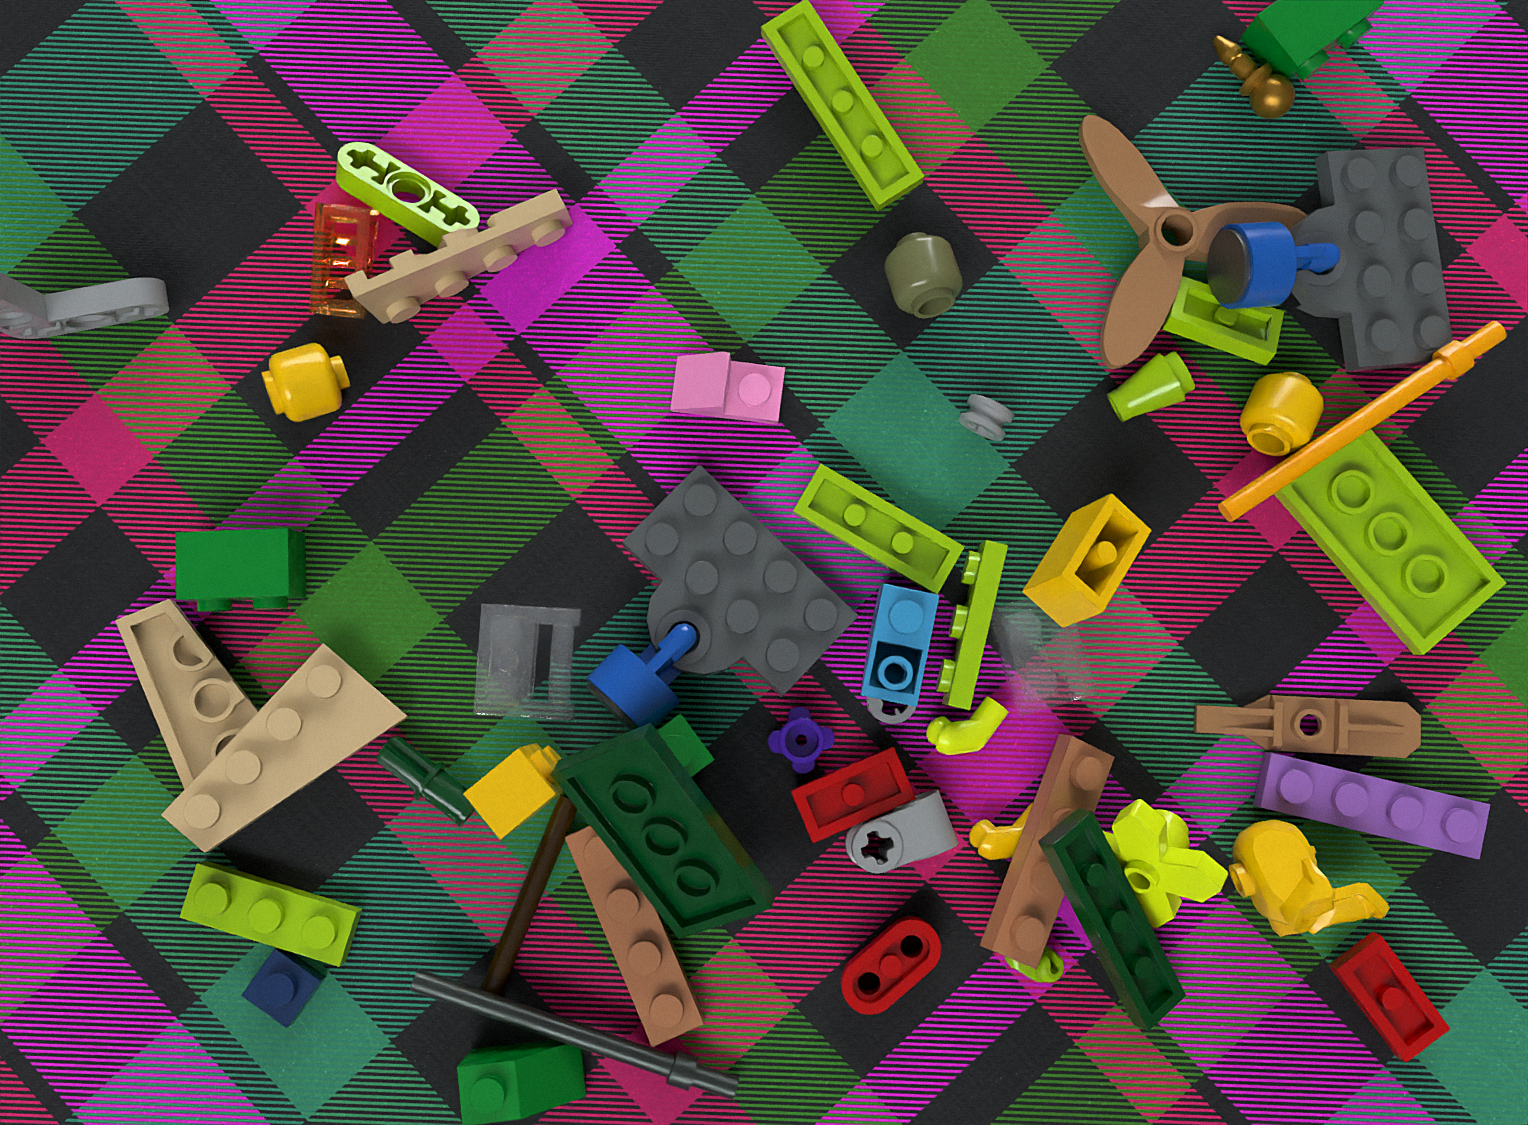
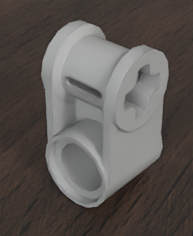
[845,790,959,874]

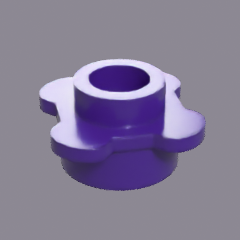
[768,707,835,774]

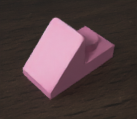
[670,352,785,425]

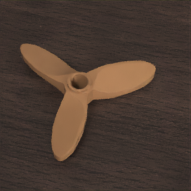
[1078,115,1307,369]

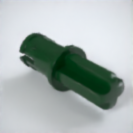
[377,736,476,828]

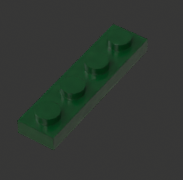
[1038,808,1186,1031]

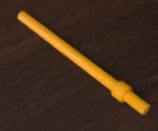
[1218,321,1507,522]

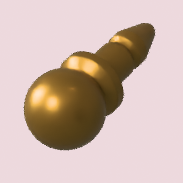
[1212,36,1295,119]

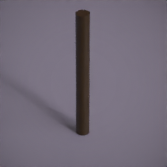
[480,794,578,996]

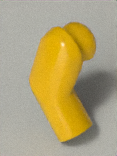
[969,802,1033,860]

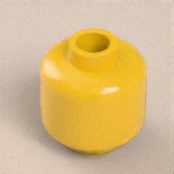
[261,343,350,422]
[1239,372,1324,456]

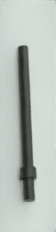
[410,968,739,1100]

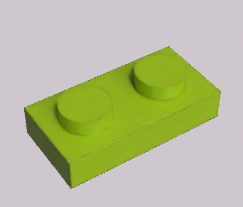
[1162,276,1284,366]

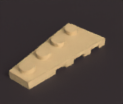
[344,188,573,324]
[115,599,258,790]
[161,643,408,853]

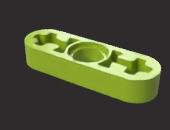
[336,142,480,248]

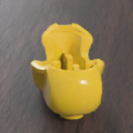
[1229,820,1390,937]

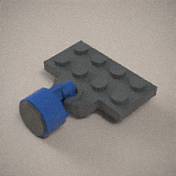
[1207,147,1453,372]
[586,465,859,731]

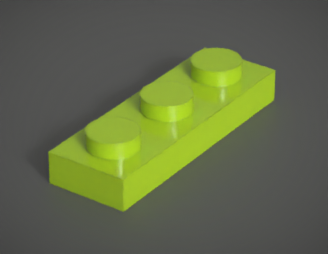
[793,464,965,595]
[936,540,1008,710]
[179,860,362,967]

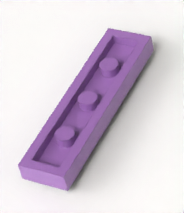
[1253,752,1490,859]

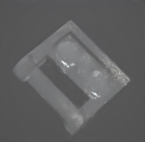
[473,603,581,720]

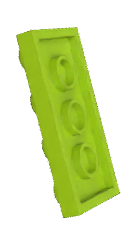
[1274,429,1506,655]

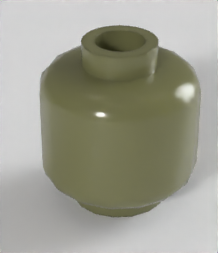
[884,232,963,318]

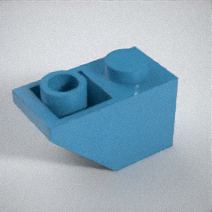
[860,584,939,707]

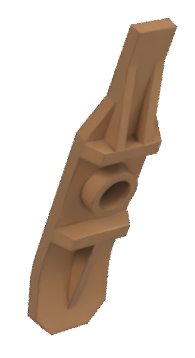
[1194,695,1421,758]

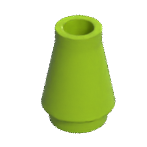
[1107,351,1195,422]

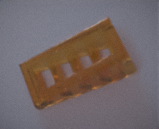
[309,202,379,319]

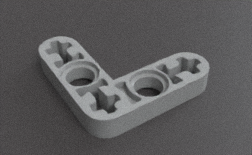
[0,272,170,339]

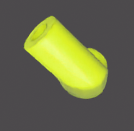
[926,696,1009,755]

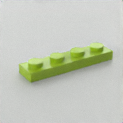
[761,0,925,212]

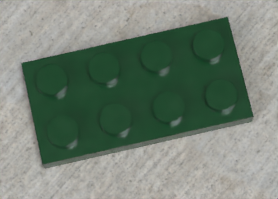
[551,723,776,939]

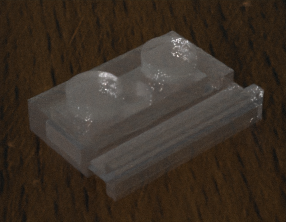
[990,598,1097,717]

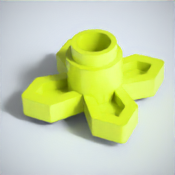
[1103,799,1228,928]

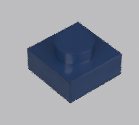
[241,948,326,1028]

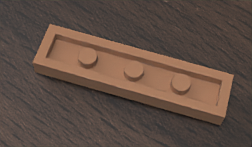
[980,734,1115,970]
[565,825,705,1047]

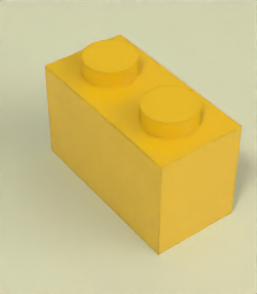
[1022,493,1152,628]
[463,743,563,840]

